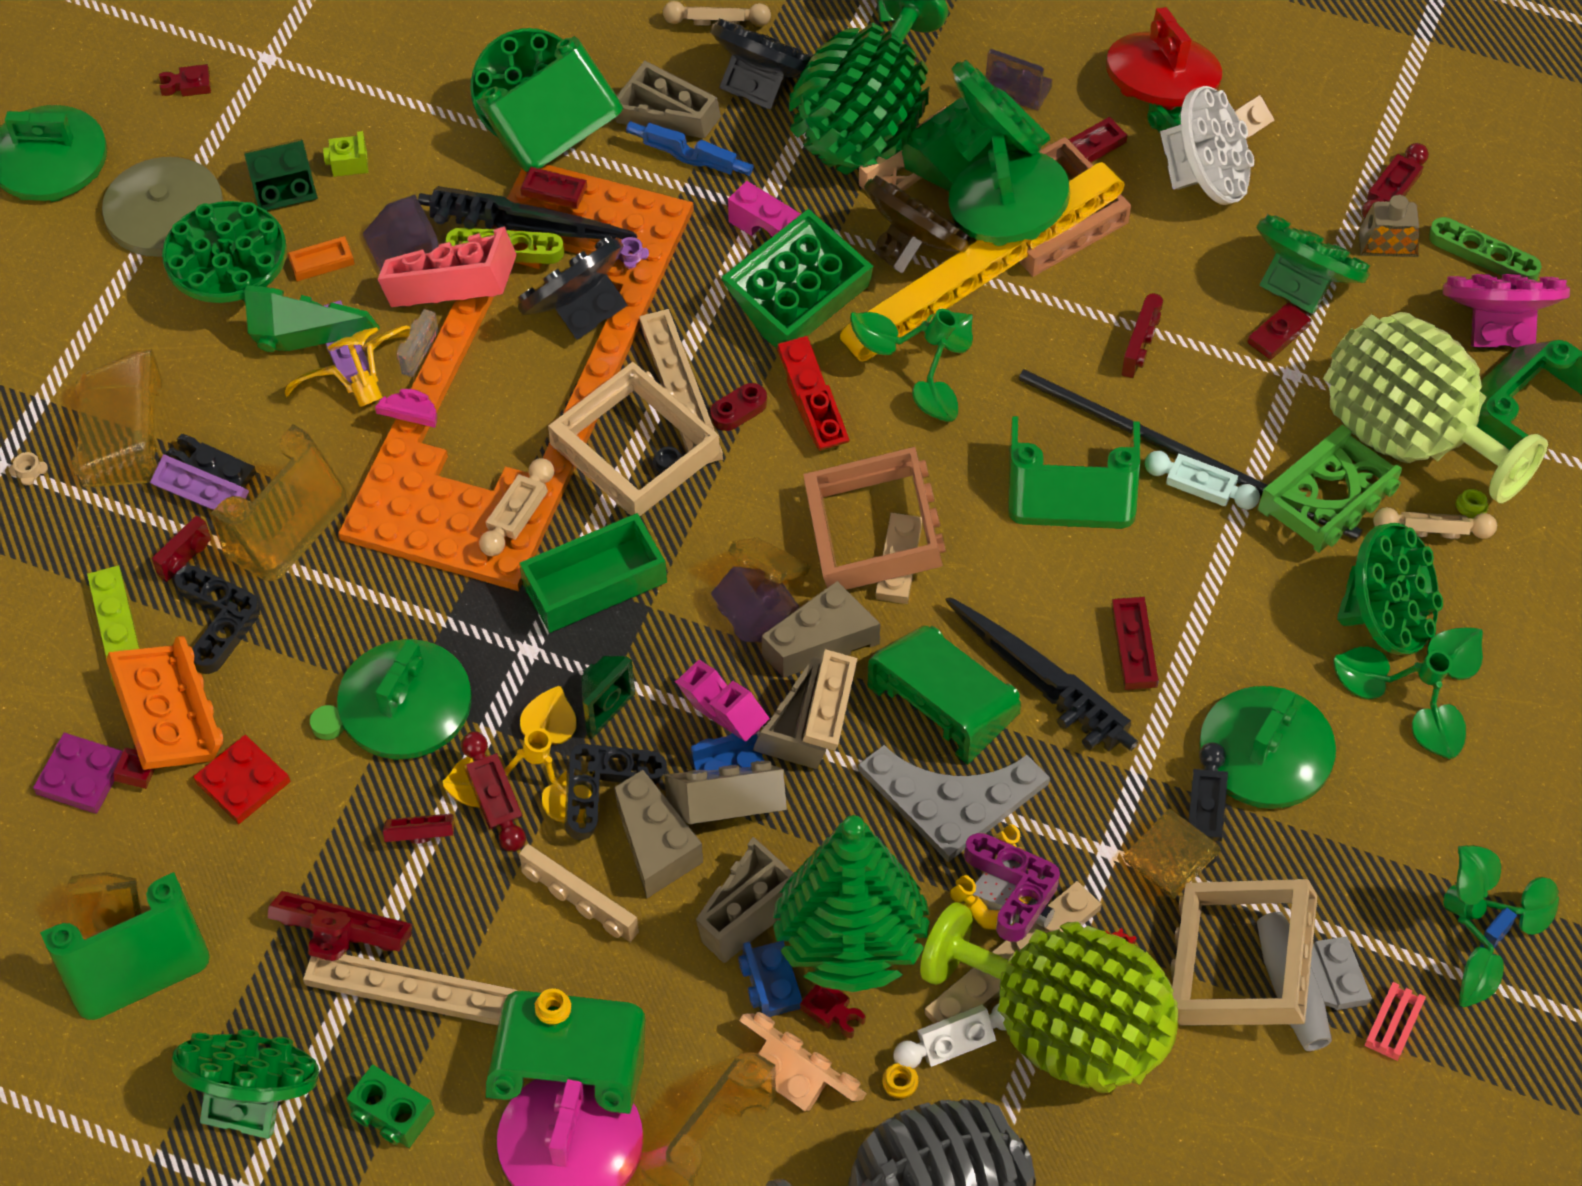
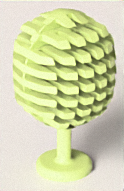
[1323,312,1548,503]

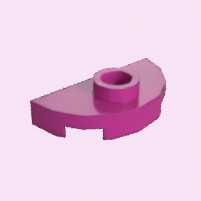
[375,389,437,428]

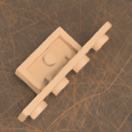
[739,1012,867,1111]

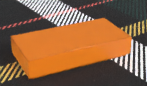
[287,236,355,281]

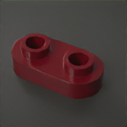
[711,383,767,431]

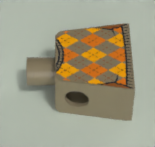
[1359,195,1419,257]

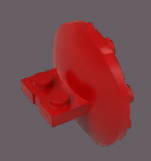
[1106,7,1222,110]

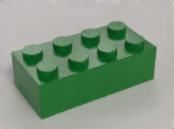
[519,513,667,633]

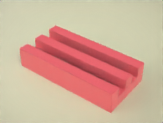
[1364,982,1426,1061]

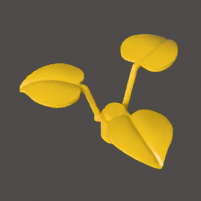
[285,326,413,407]
[443,686,599,823]

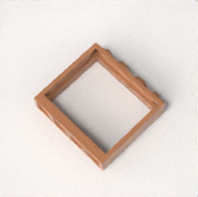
[1020,137,1131,277]
[803,447,946,590]

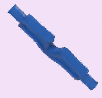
[626,121,753,176]

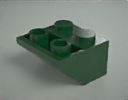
[244,139,318,211]

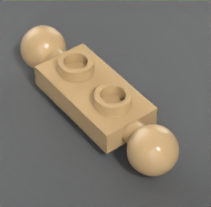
[663,1,771,27]
[479,458,554,556]
[1373,507,1497,539]

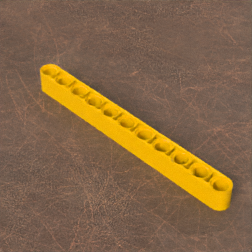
[840,162,1124,361]

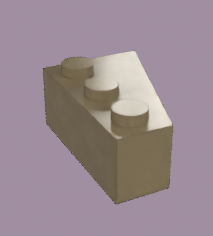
[615,61,721,138]
[762,581,880,678]
[664,761,787,824]
[615,770,703,898]
[696,837,793,963]

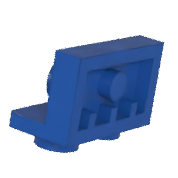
[691,733,764,770]
[738,941,802,1017]

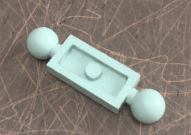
[1145,451,1260,510]

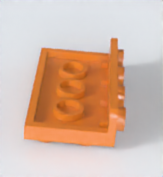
[106,636,223,770]

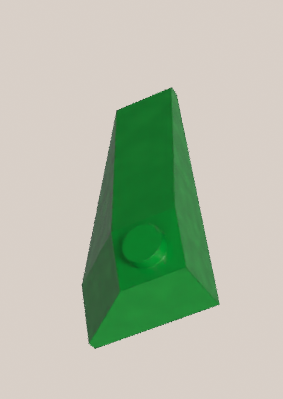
[244,285,380,352]

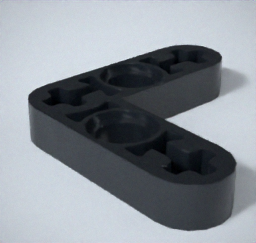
[175,566,260,674]
[564,744,667,840]

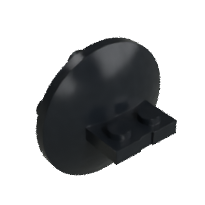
[710,18,812,110]
[517,234,628,340]

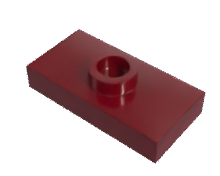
[520,167,588,209]
[1247,302,1312,360]
[383,813,455,844]

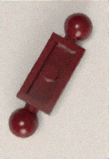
[1361,143,1429,219]
[460,731,526,852]

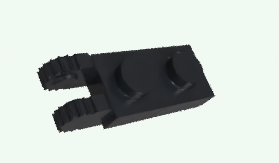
[165,433,257,488]

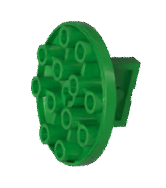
[470,28,563,137]
[945,59,1044,162]
[0,105,107,202]
[948,134,1070,246]
[162,201,287,303]
[1256,214,1370,314]
[1337,523,1443,655]
[337,639,472,760]
[1199,686,1336,809]
[171,1029,319,1139]

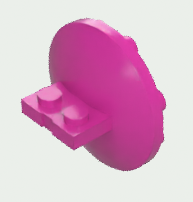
[1443,274,1570,347]
[497,1079,643,1186]

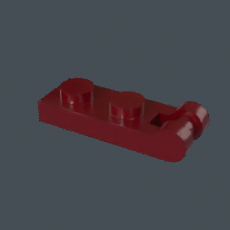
[1122,293,1163,378]

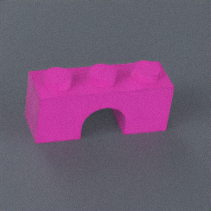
[728,181,801,237]
[675,660,770,742]

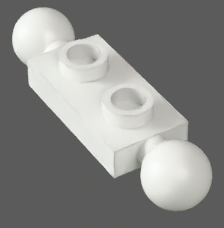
[894,1003,1006,1069]

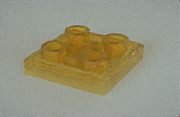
[728,537,811,583]
[1123,808,1221,899]

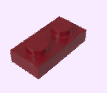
[1068,117,1128,163]
[151,515,211,582]

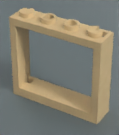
[548,362,720,516]
[1171,879,1318,1025]

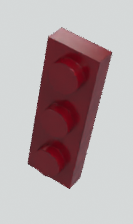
[1111,597,1159,690]

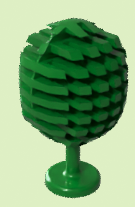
[789,0,948,175]

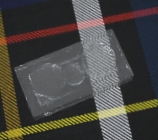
[397,309,438,377]

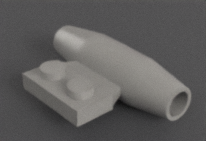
[1257,912,1372,1051]

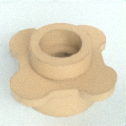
[9,452,48,485]

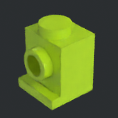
[323,131,369,177]

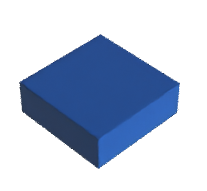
[1480,908,1517,948]

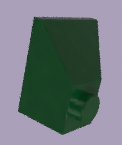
[582,656,636,739]

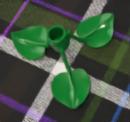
[850,308,973,422]
[1333,628,1483,759]
[1443,845,1559,1007]

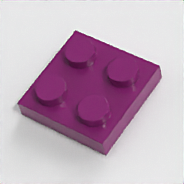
[33,732,123,814]

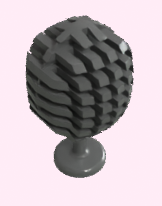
[766,1099,1036,1186]

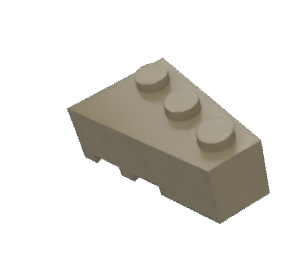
[752,656,826,769]

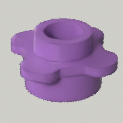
[618,237,649,269]

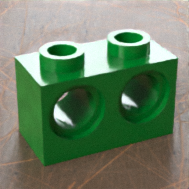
[346,1064,435,1148]

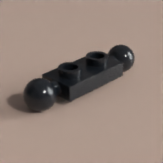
[1187,742,1228,868]

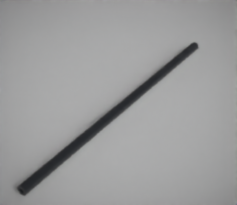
[1019,369,1362,541]

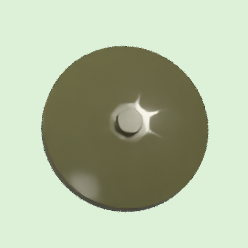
[102,157,224,257]

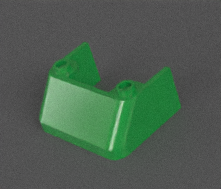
[1477,340,1582,450]
[1008,416,1140,529]

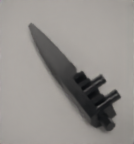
[418,186,637,239]
[945,597,1139,751]

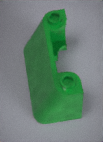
[476,36,623,172]
[867,625,1021,765]
[40,872,210,1020]
[486,991,646,1114]

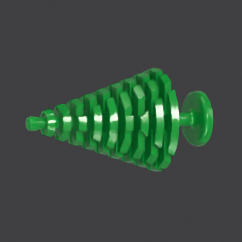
[773,815,930,992]

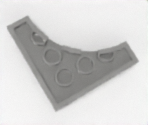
[859,745,1050,862]

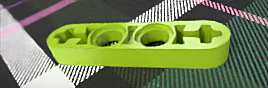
[446,228,564,264]

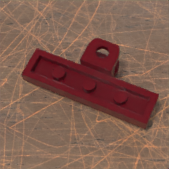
[267,891,413,961]

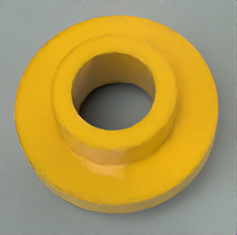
[535,988,571,1024]
[882,1063,918,1099]

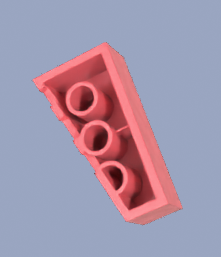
[378,227,517,307]

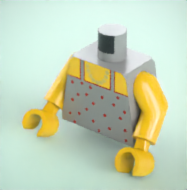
[950,824,1055,930]

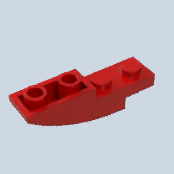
[777,336,850,451]

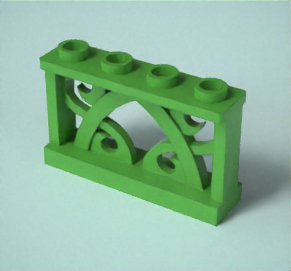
[1258,425,1402,553]

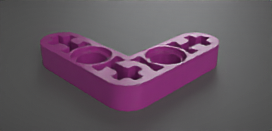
[964,833,1060,942]

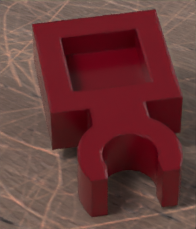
[159,64,211,97]
[113,744,155,789]
[800,984,866,1039]

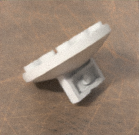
[1160,86,1254,205]

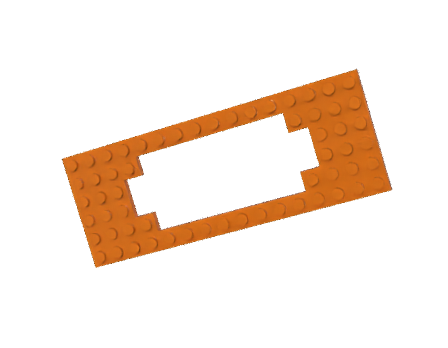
[338,164,694,592]

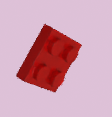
[193,734,291,824]

